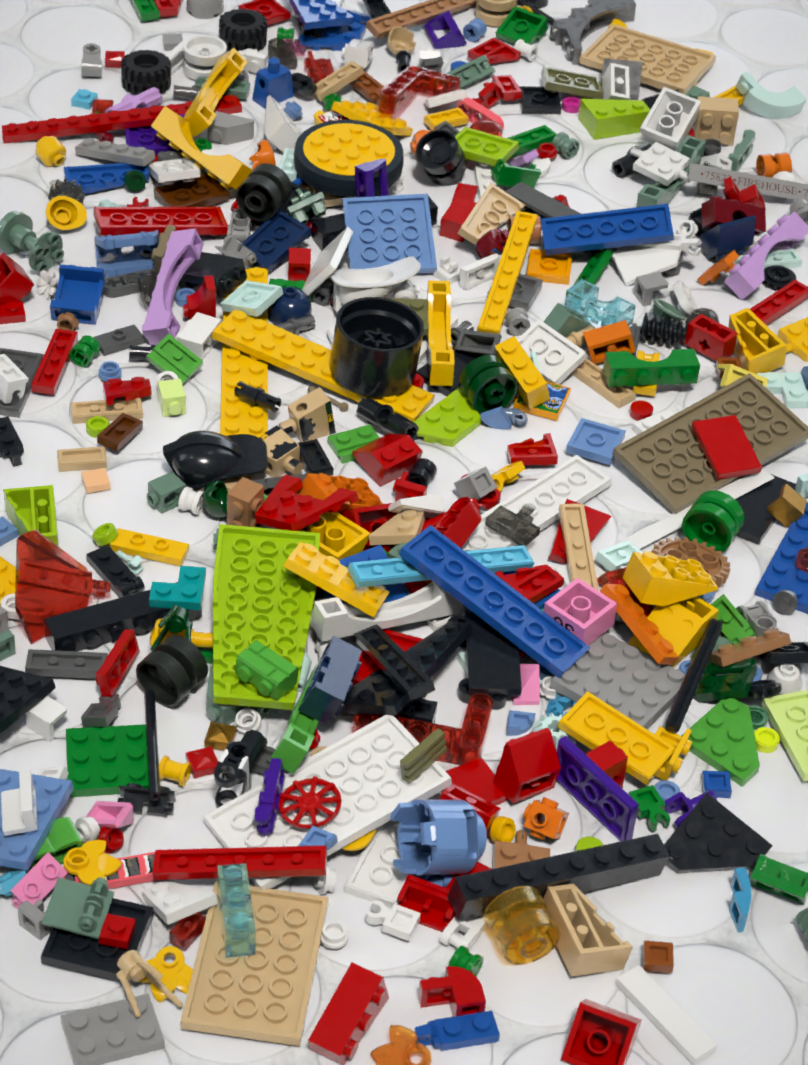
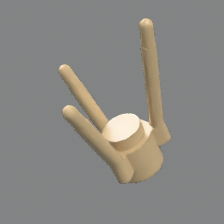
[116,950,183,1018]

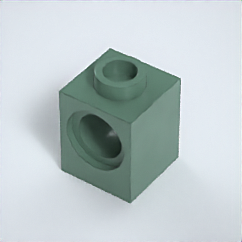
[146,472,186,514]

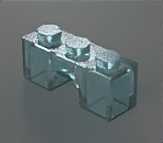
[564,279,636,327]
[217,863,256,957]

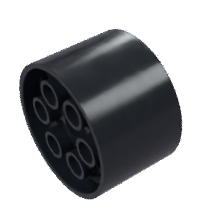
[329,297,424,397]

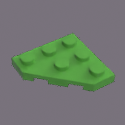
[681,698,760,787]

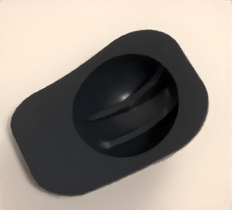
[163,430,268,491]

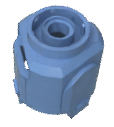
[390,799,487,875]

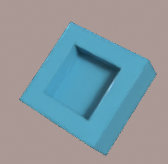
[71,89,98,110]
[0,869,26,896]

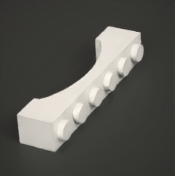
[312,581,463,642]

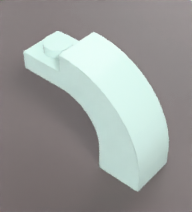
[735,71,807,119]

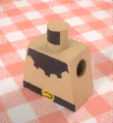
[279,387,336,442]
[259,425,303,477]

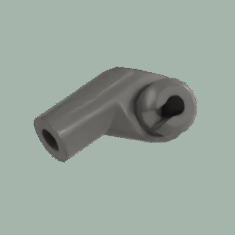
[157,151,186,161]

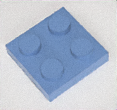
[566,418,626,465]

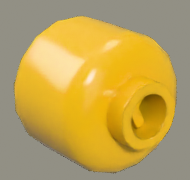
[35,136,66,167]

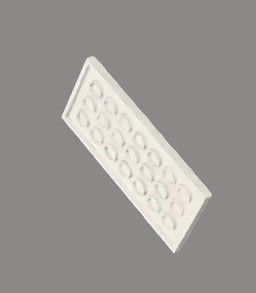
[204,715,452,891]

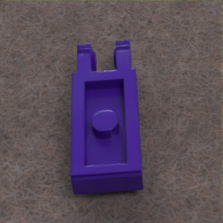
[254,758,286,837]

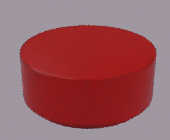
[630,400,653,421]

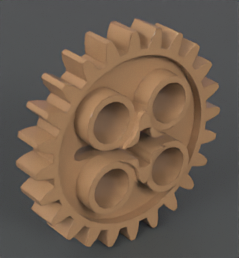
[651,536,731,588]

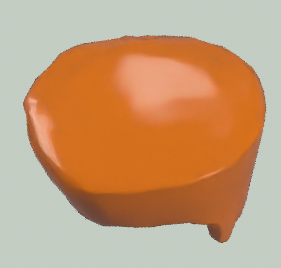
[249,139,276,170]

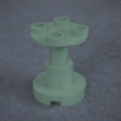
[0,211,64,273]

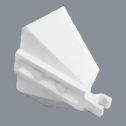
[612,232,701,286]

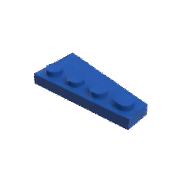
[64,163,150,197]

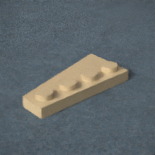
[458,182,526,245]

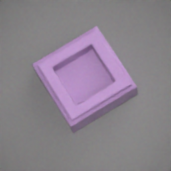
[510,149,539,167]

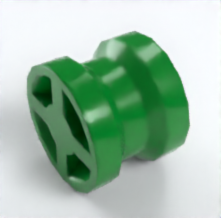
[277,27,294,47]
[448,945,484,976]

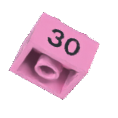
[544,578,617,645]

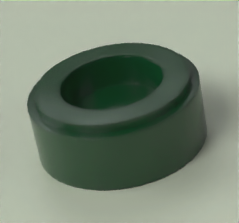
[124,170,146,192]

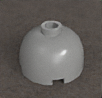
[186,0,224,19]

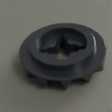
[763,266,796,289]
[744,680,782,699]

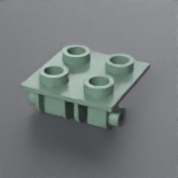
[42,877,115,939]

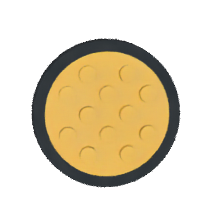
[294,120,404,196]

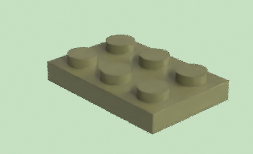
[541,66,603,99]

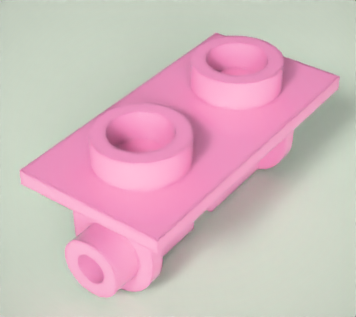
[10,852,68,908]

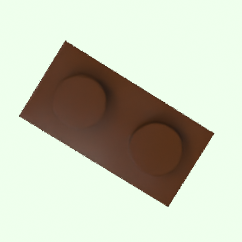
[97,413,143,452]

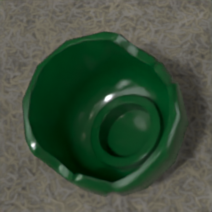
[203,481,228,518]

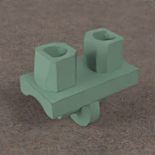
[287,189,326,224]

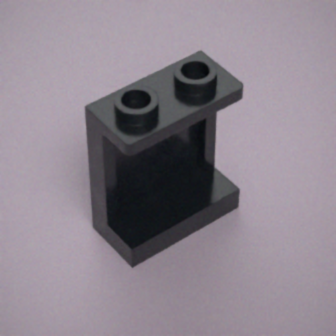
[178,252,247,298]

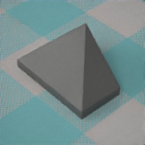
[455,329,502,355]

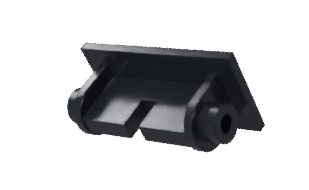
[117,783,176,816]

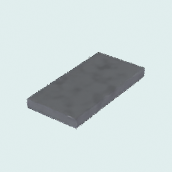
[0,348,43,418]

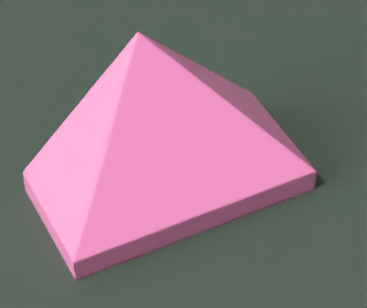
[512,664,540,705]
[86,801,134,828]

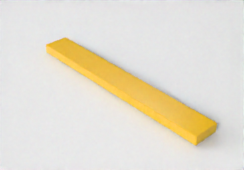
[477,211,538,334]

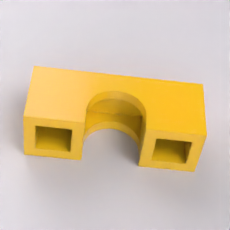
[494,336,550,409]

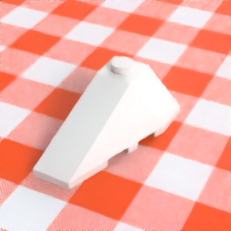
[264,95,301,152]

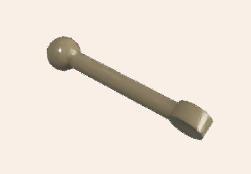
[308,386,349,412]

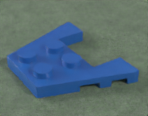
[296,21,366,51]

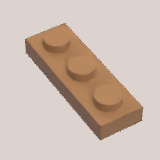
[710,628,791,667]

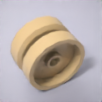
[475,0,517,27]

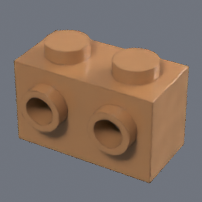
[227,477,264,528]

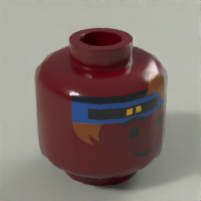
[475,230,507,259]

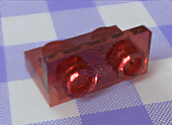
[304,51,334,84]

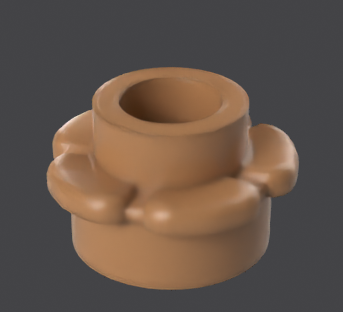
[57,312,79,331]

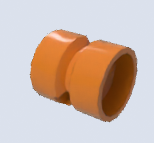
[756,152,792,178]

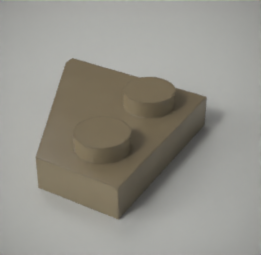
[152,225,176,272]

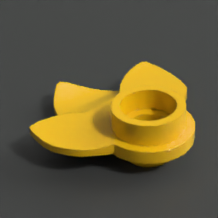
[63,840,122,886]
[138,946,193,1003]

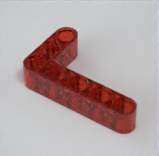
[378,66,461,114]
[353,693,493,765]

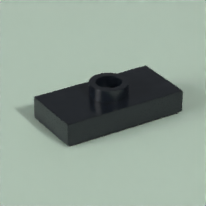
[298,439,334,476]

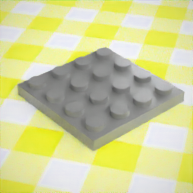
[550,632,686,729]

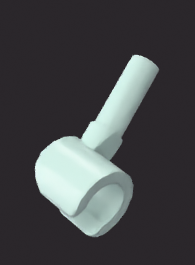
[116,550,143,575]

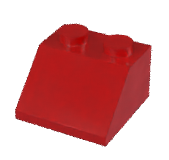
[0,252,34,304]
[352,433,423,487]
[561,999,642,1065]

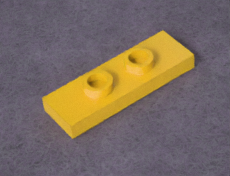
[110,528,189,566]

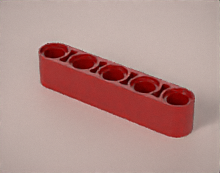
[404,497,482,594]

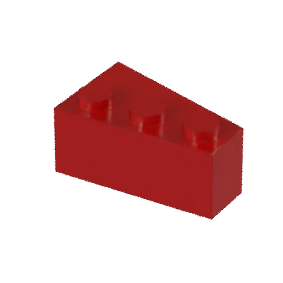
[308,962,389,1065]

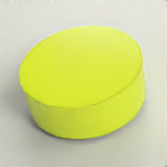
[754,727,780,753]

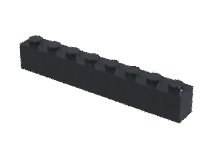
[448,834,670,920]

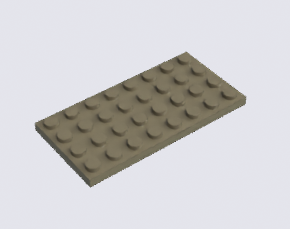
[612,373,808,514]

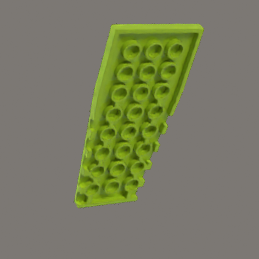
[213,524,320,710]

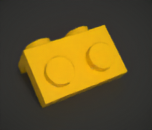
[655,726,693,781]

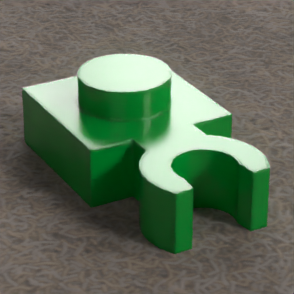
[628,785,670,831]

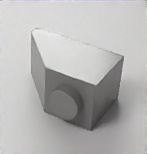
[207,111,254,145]

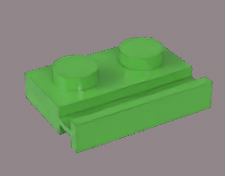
[146,333,203,385]
[327,424,380,464]

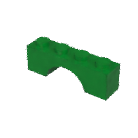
[603,349,700,387]

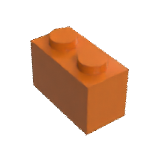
[583,320,636,364]

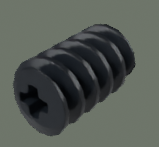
[641,313,689,349]

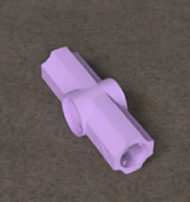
[105,87,162,113]

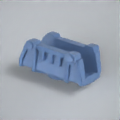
[94,230,159,278]

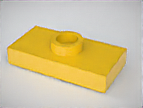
[424,107,469,130]

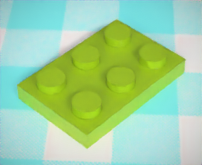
[455,127,519,167]

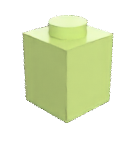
[158,379,186,417]

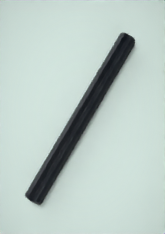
[665,618,723,733]

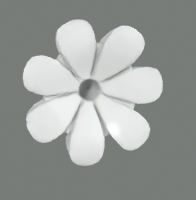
[36,270,59,299]

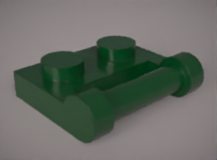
[695,658,757,702]

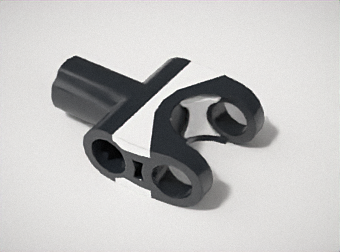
[214,730,268,808]

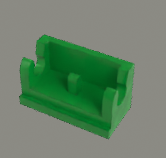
[491,159,542,188]
[751,854,808,905]

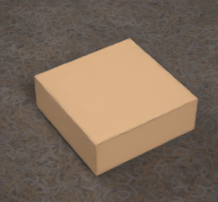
[81,468,110,493]

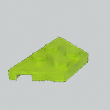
[414,388,481,447]

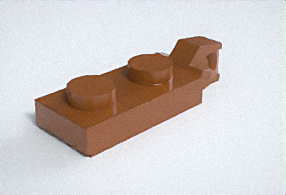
[349,71,389,109]

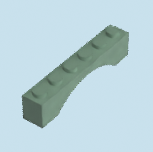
[636,135,706,207]

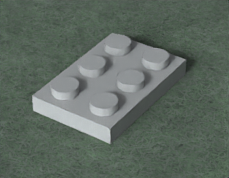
[60,993,165,1065]

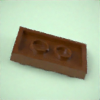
[154,172,230,207]

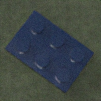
[239,210,312,274]

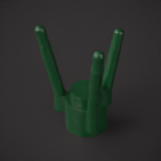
[151,605,193,651]

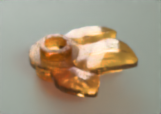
[371,1025,431,1065]

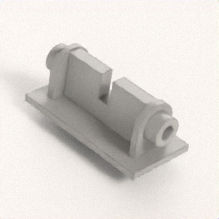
[215,236,257,269]

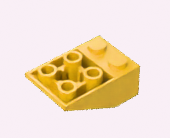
[623,551,718,606]
[628,597,719,667]

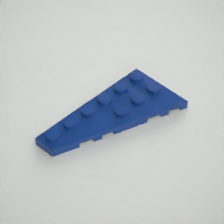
[289,0,354,30]

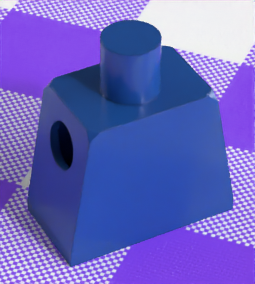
[252,58,294,109]

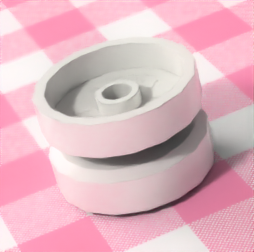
[183,35,227,80]

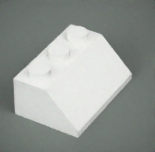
[640,87,701,151]

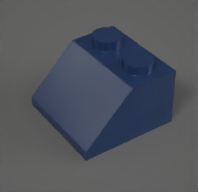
[700,215,756,261]

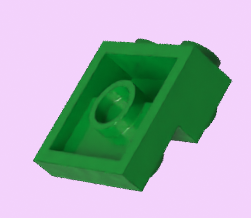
[495,6,549,45]

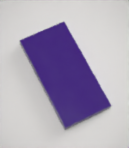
[557,736,639,841]

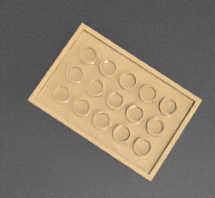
[579,24,716,95]
[181,881,329,1046]

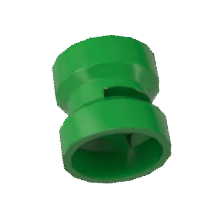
[69,335,101,367]

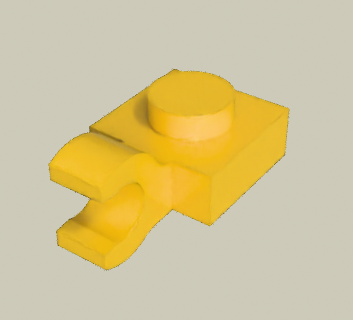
[492,461,525,492]

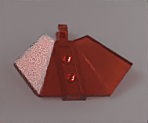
[15,529,110,644]

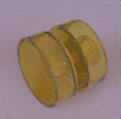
[485,886,560,965]

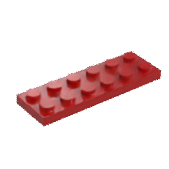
[93,207,228,236]

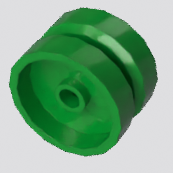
[682,490,745,552]

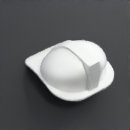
[329,256,421,311]

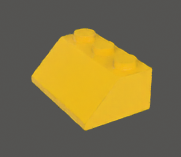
[281,512,371,560]

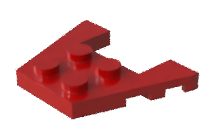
[254,475,359,531]

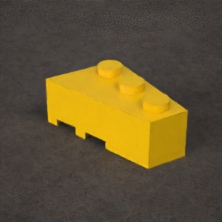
[729,308,787,374]

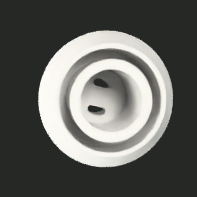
[767,663,802,695]

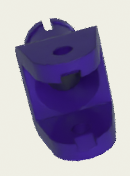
[664,790,717,829]

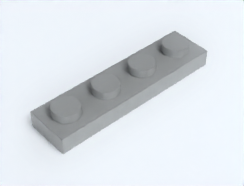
[75,138,155,167]

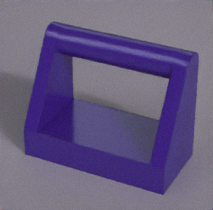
[424,10,467,49]
[355,159,389,197]

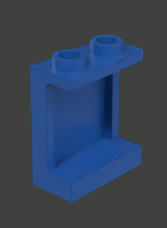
[50,265,105,325]

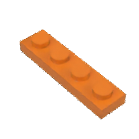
[600,584,679,665]

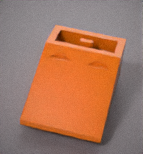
[297,473,383,513]

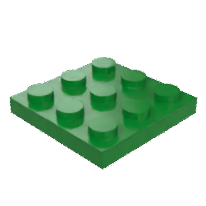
[66,724,149,797]

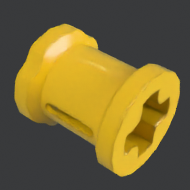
[159,755,191,787]

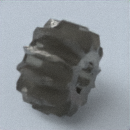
[48,178,85,205]

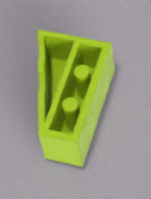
[578,99,650,140]
[3,485,59,559]

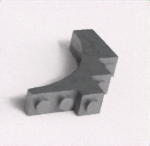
[550,0,636,65]

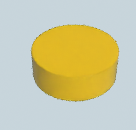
[490,816,516,843]

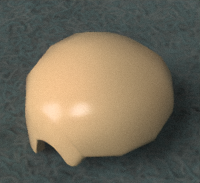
[387,27,416,55]

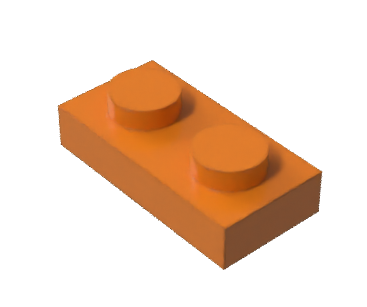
[697,250,739,286]

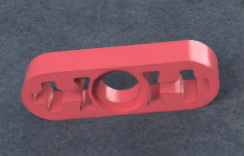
[456,97,504,135]

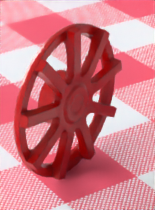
[279,776,342,829]

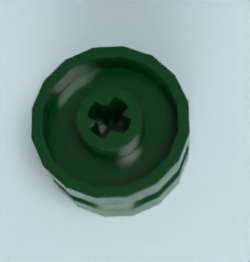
[459,355,518,413]

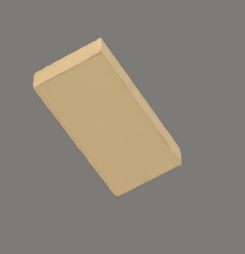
[57,447,107,472]

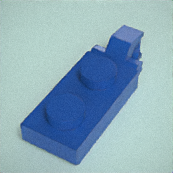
[414,1010,500,1051]

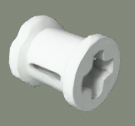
[514,39,538,61]

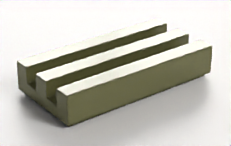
[400,728,447,784]

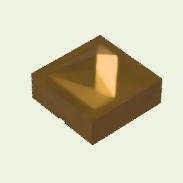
[204,722,237,751]

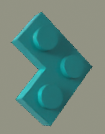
[149,566,206,610]

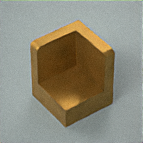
[767,484,807,527]

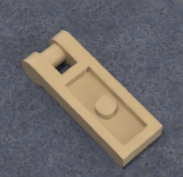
[311,61,364,103]

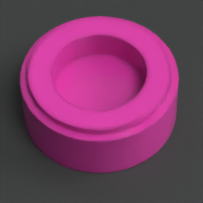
[562,96,580,113]

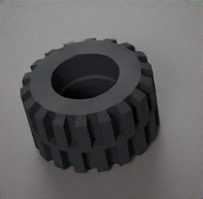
[219,9,267,51]
[121,50,171,95]

